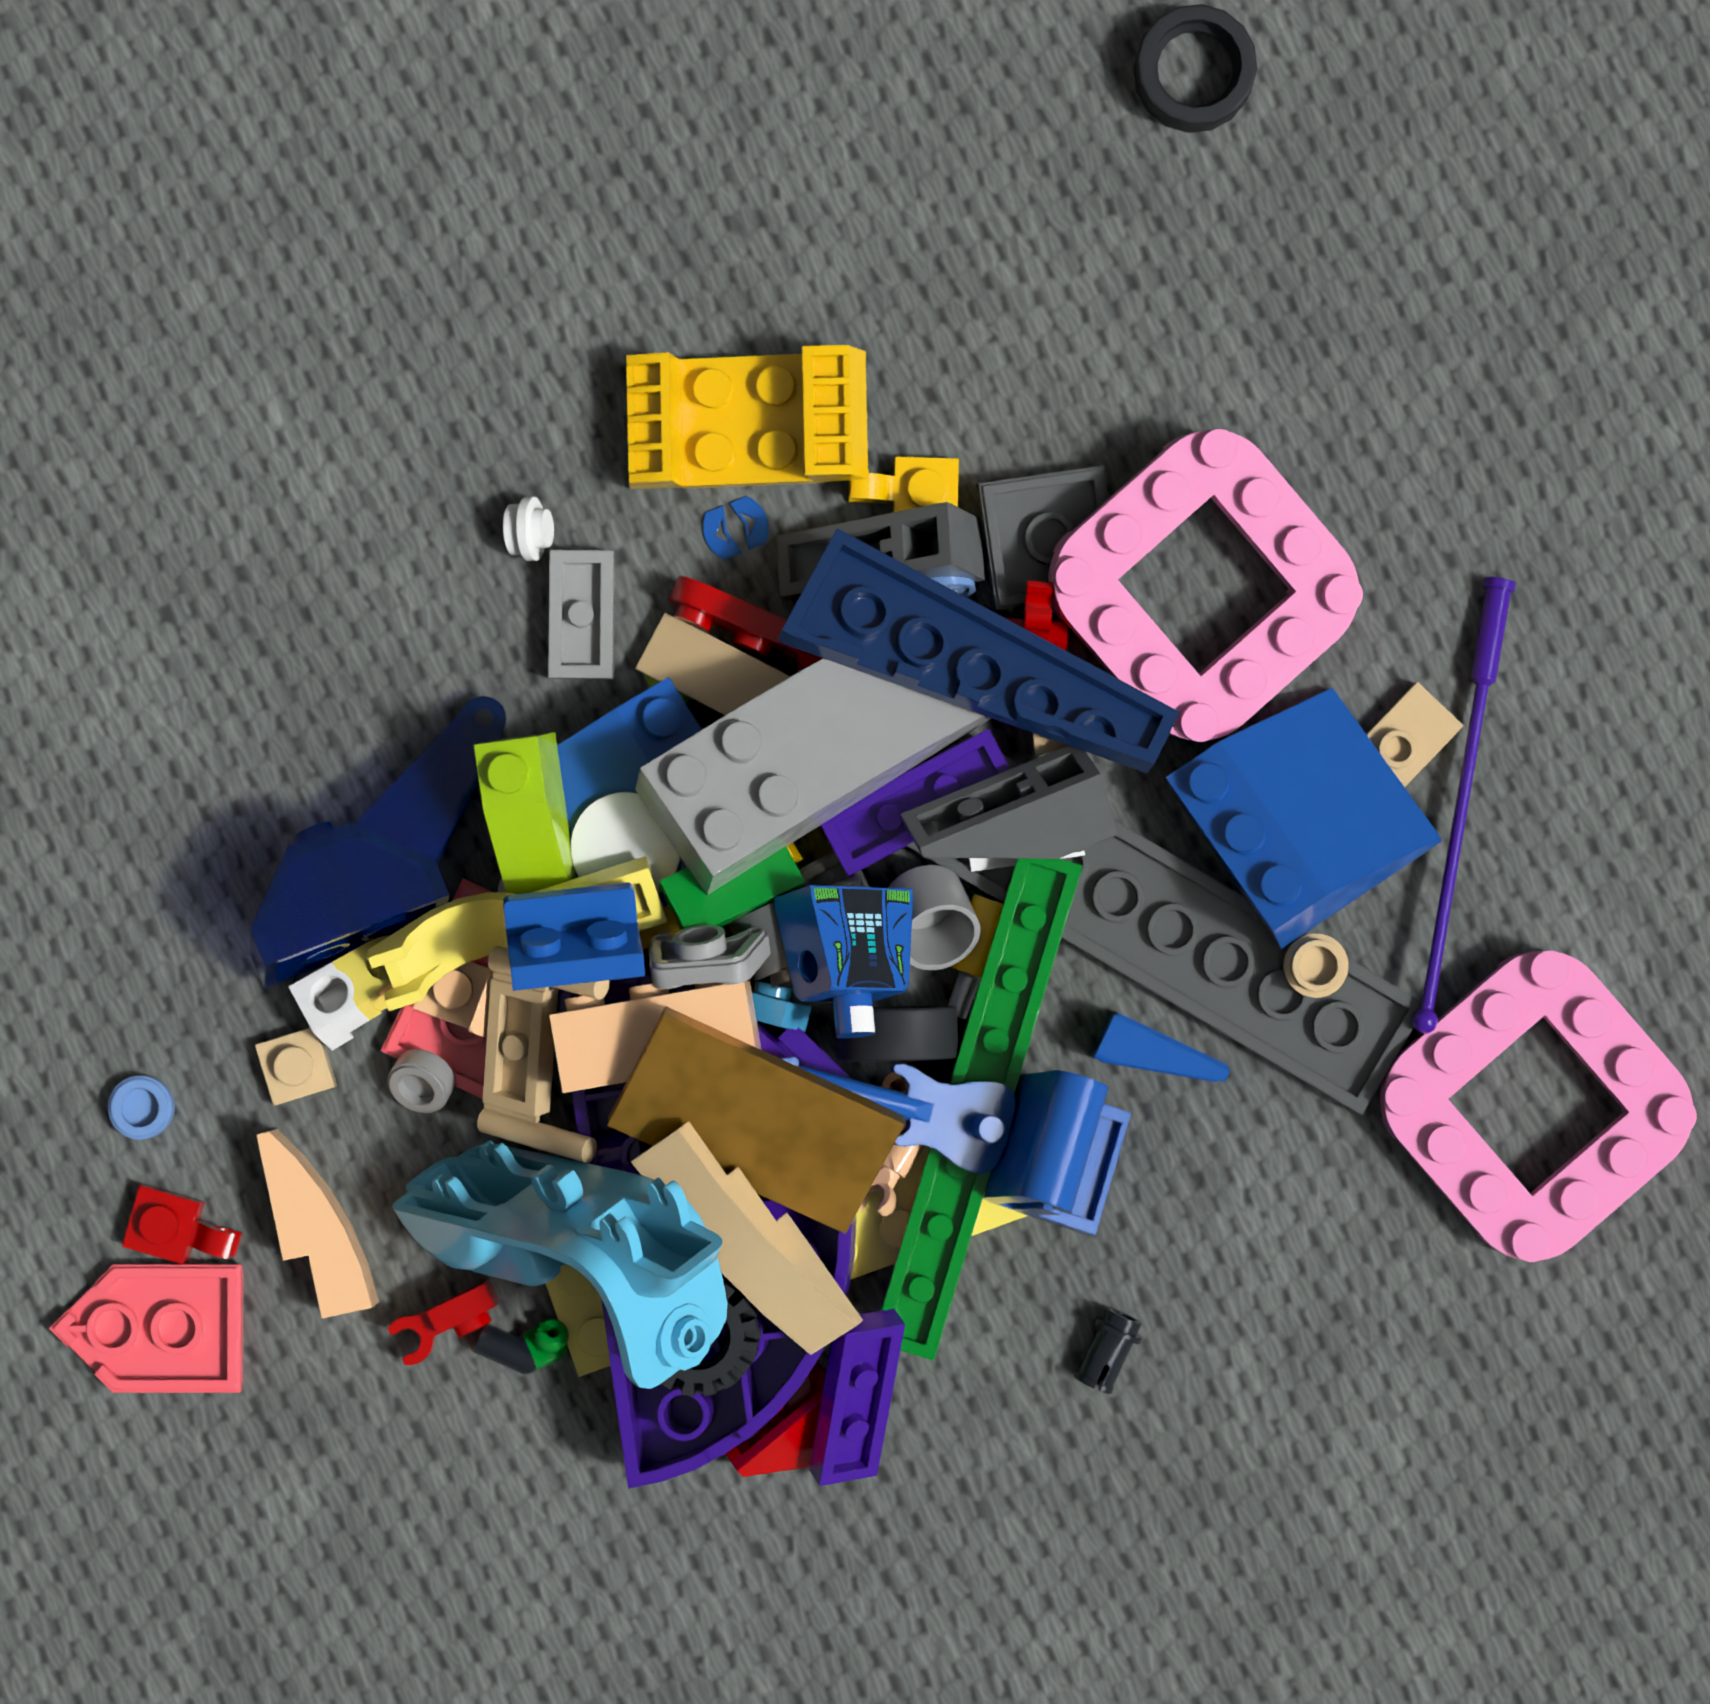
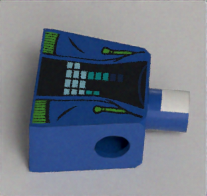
[774,885,913,1038]

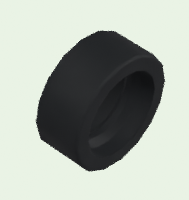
[1134,4,1258,133]
[837,1006,958,1061]

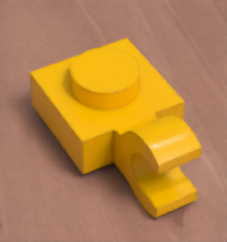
[848,457,959,513]

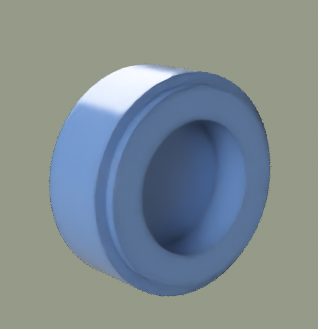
[108,1075,175,1140]

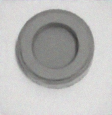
[387,1049,455,1113]

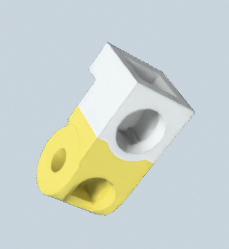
[288,935,392,1051]

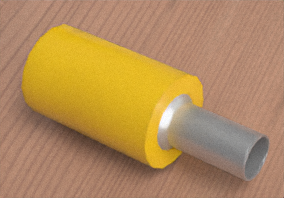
[948,894,1003,1020]

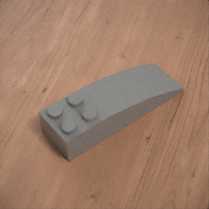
[635,590,991,895]

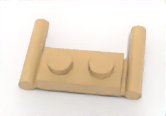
[477,946,609,1163]

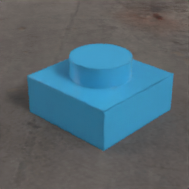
[752,980,811,1031]

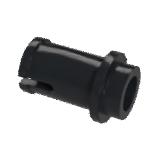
[1074,1307,1142,1394]

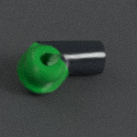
[473,1318,569,1374]

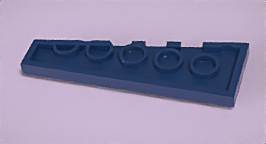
[777,528,1180,773]

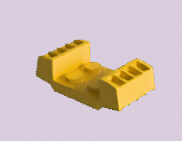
[626,345,869,489]

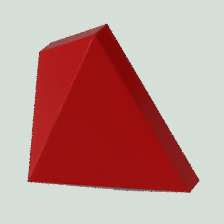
[726,1361,826,1477]

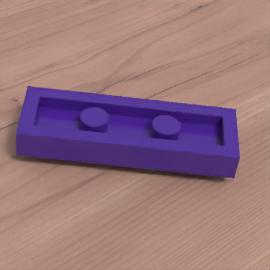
[821,729,1010,877]
[809,1309,905,1486]

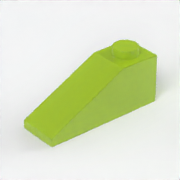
[474,732,576,894]

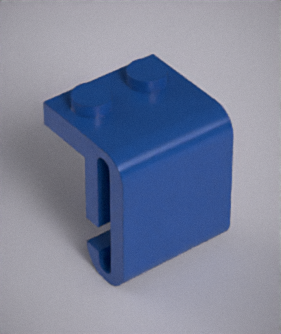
[983,1070,1131,1235]

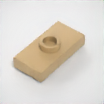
[1366,682,1464,787]

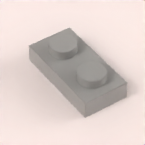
[548,550,615,680]

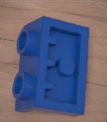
[503,882,645,991]

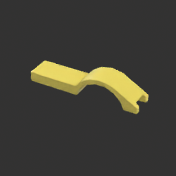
[367,856,667,1011]

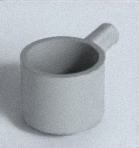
[888,865,980,970]

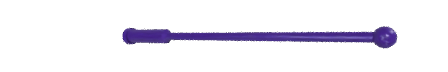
[1412,577,1516,1034]

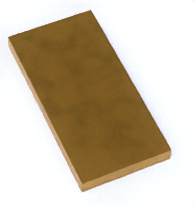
[607,1006,905,1234]

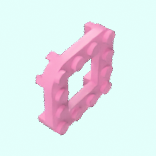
[1048,429,1363,742]
[1380,950,1697,1262]

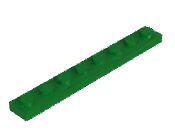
[881,858,1083,1361]

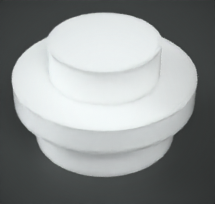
[503,497,554,561]

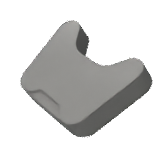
[649,925,771,989]

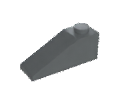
[776,502,985,600]
[900,745,1118,859]

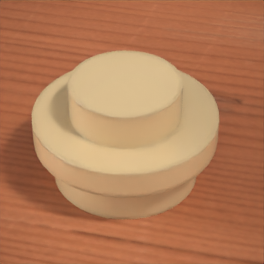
[1283,934,1348,998]

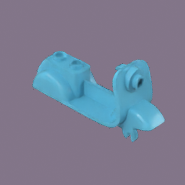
[392,1140,728,1389]

